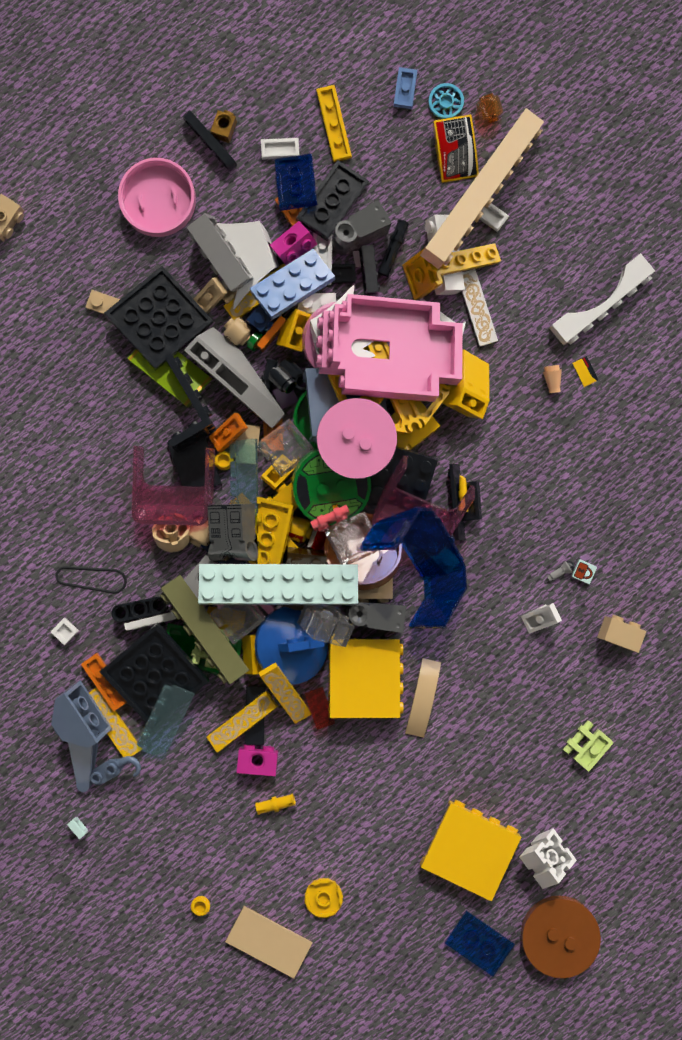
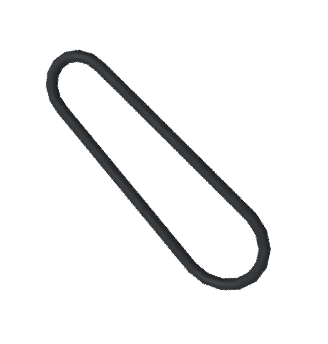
[55,566,127,594]

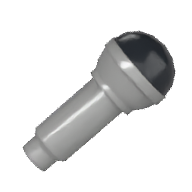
[547,561,575,581]

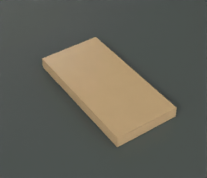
[225,906,312,978]

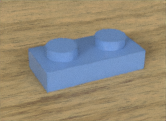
[393,67,417,109]

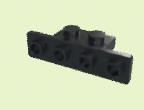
[448,464,482,541]

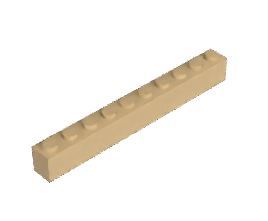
[420,108,544,269]

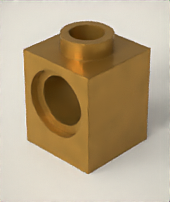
[210,110,237,143]

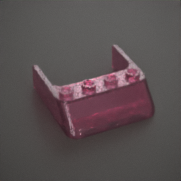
[132,446,215,526]
[372,456,475,552]

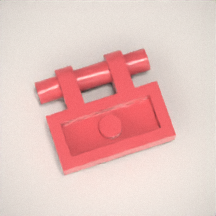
[310,505,350,532]

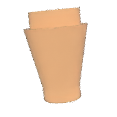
[543,365,562,393]

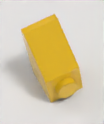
[276,309,312,352]

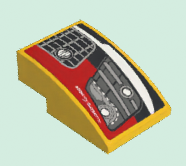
[433,114,479,183]

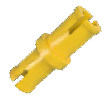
[255,793,296,815]

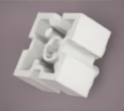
[520,828,577,889]

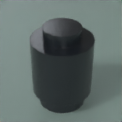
[269,366,297,394]

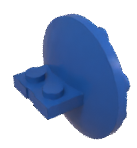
[255,607,328,684]

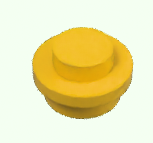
[214,451,234,470]
[191,896,210,916]

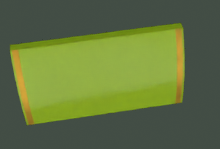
[127,349,212,408]

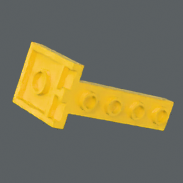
[402,243,501,300]

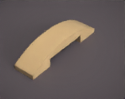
[405,658,441,738]

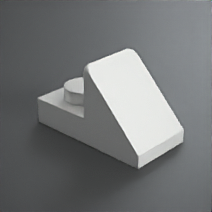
[521,603,562,634]

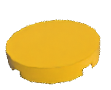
[305,878,343,918]

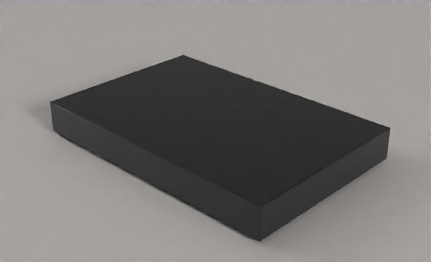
[167,437,222,497]

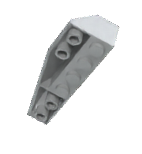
[184,327,285,429]

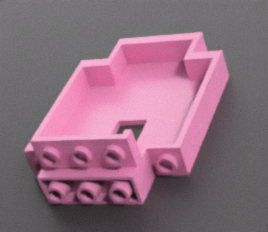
[316,294,463,402]

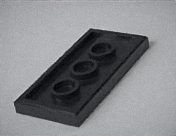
[296,161,369,241]

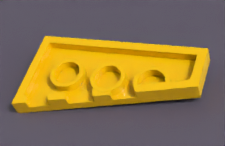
[257,497,295,564]

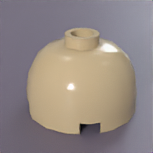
[152,514,191,553]

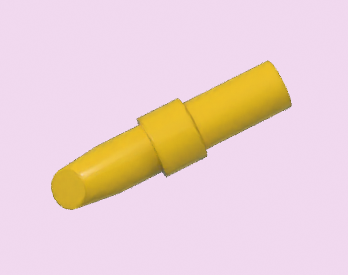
[458,475,468,512]

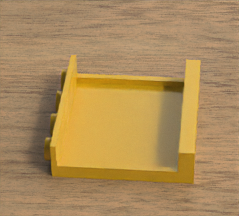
[328,639,404,718]
[420,800,521,901]

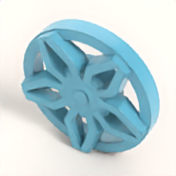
[429,83,464,119]

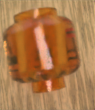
[476,93,503,123]

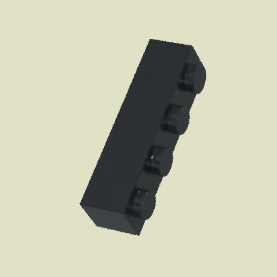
[359,245,380,295]

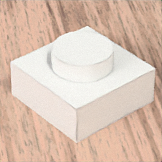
[51,618,79,645]

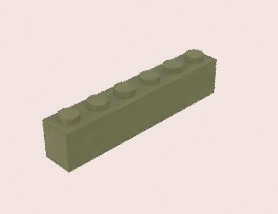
[160,575,249,685]

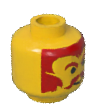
[288,515,313,543]

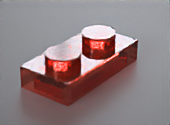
[305,686,335,730]

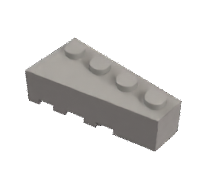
[187,213,253,292]

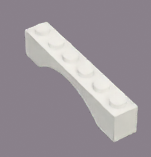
[549,253,655,346]

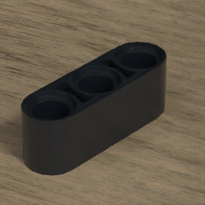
[111,597,169,622]

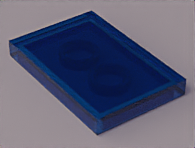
[275,153,318,211]
[445,910,515,976]

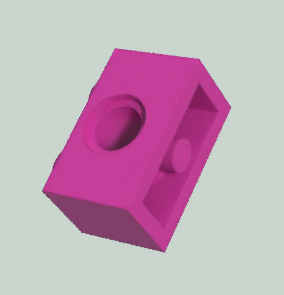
[270,221,317,265]
[237,744,278,776]

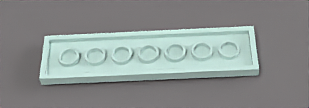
[198,564,358,605]

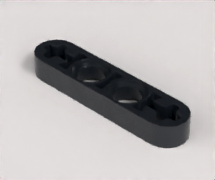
[182,110,237,172]

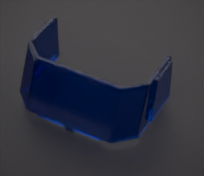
[360,506,467,629]

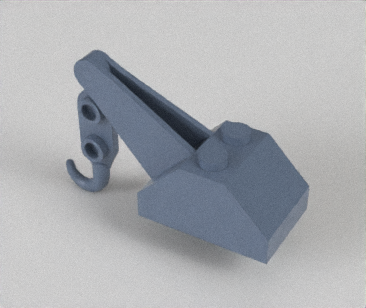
[51,680,141,792]

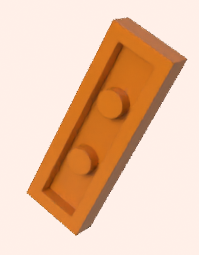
[81,653,127,712]

